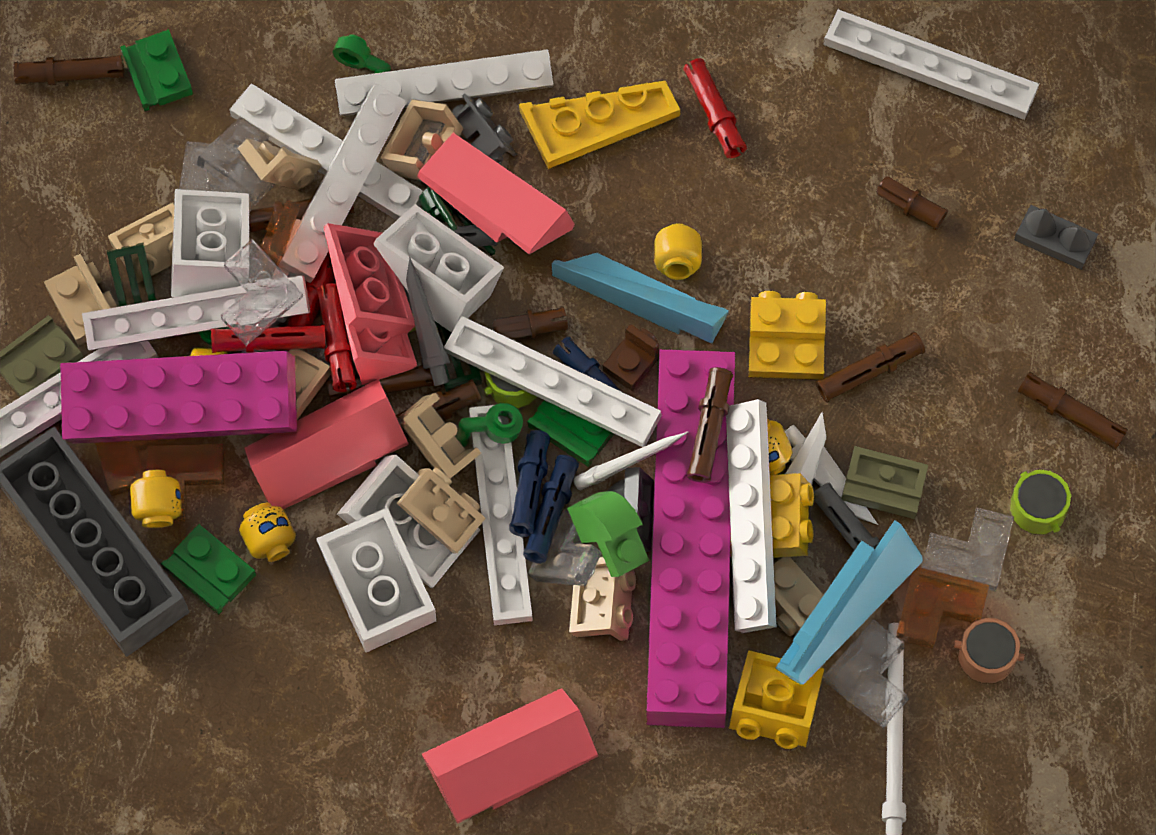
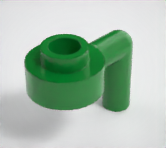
[332,35,391,74]
[455,403,523,447]

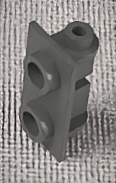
[452,93,518,164]

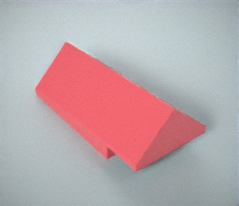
[417,133,575,254]
[324,223,417,385]
[244,379,409,509]
[422,688,598,824]

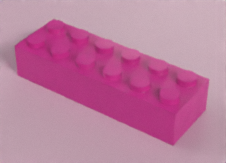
[60,351,297,444]

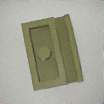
[0,315,84,397]
[841,446,928,519]

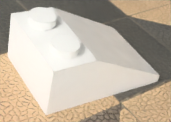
[171,189,249,297]
[374,204,504,333]
[337,455,480,588]
[316,508,436,652]

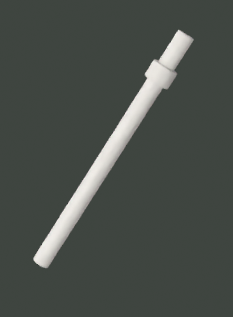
[882,623,906,835]

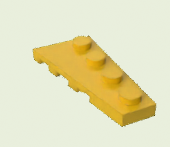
[519,81,680,169]

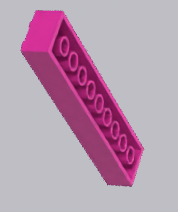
[647,350,735,728]

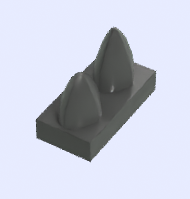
[1014,205,1098,270]
[607,467,654,552]

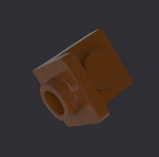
[602,324,659,391]

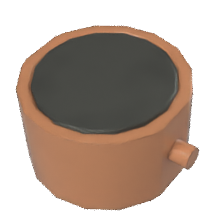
[954,618,1025,683]

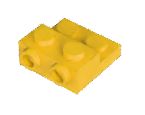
[748,291,826,380]
[730,473,814,558]
[729,650,824,749]

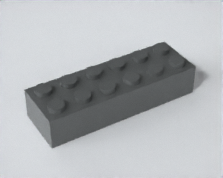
[0,427,190,657]

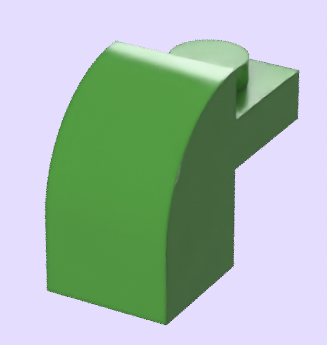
[567,491,649,577]

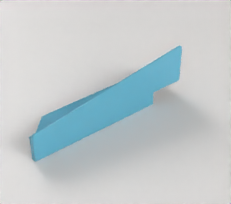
[552,253,729,344]
[776,520,923,685]

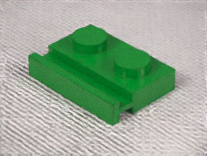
[120,29,193,111]
[527,400,614,468]
[161,524,256,615]

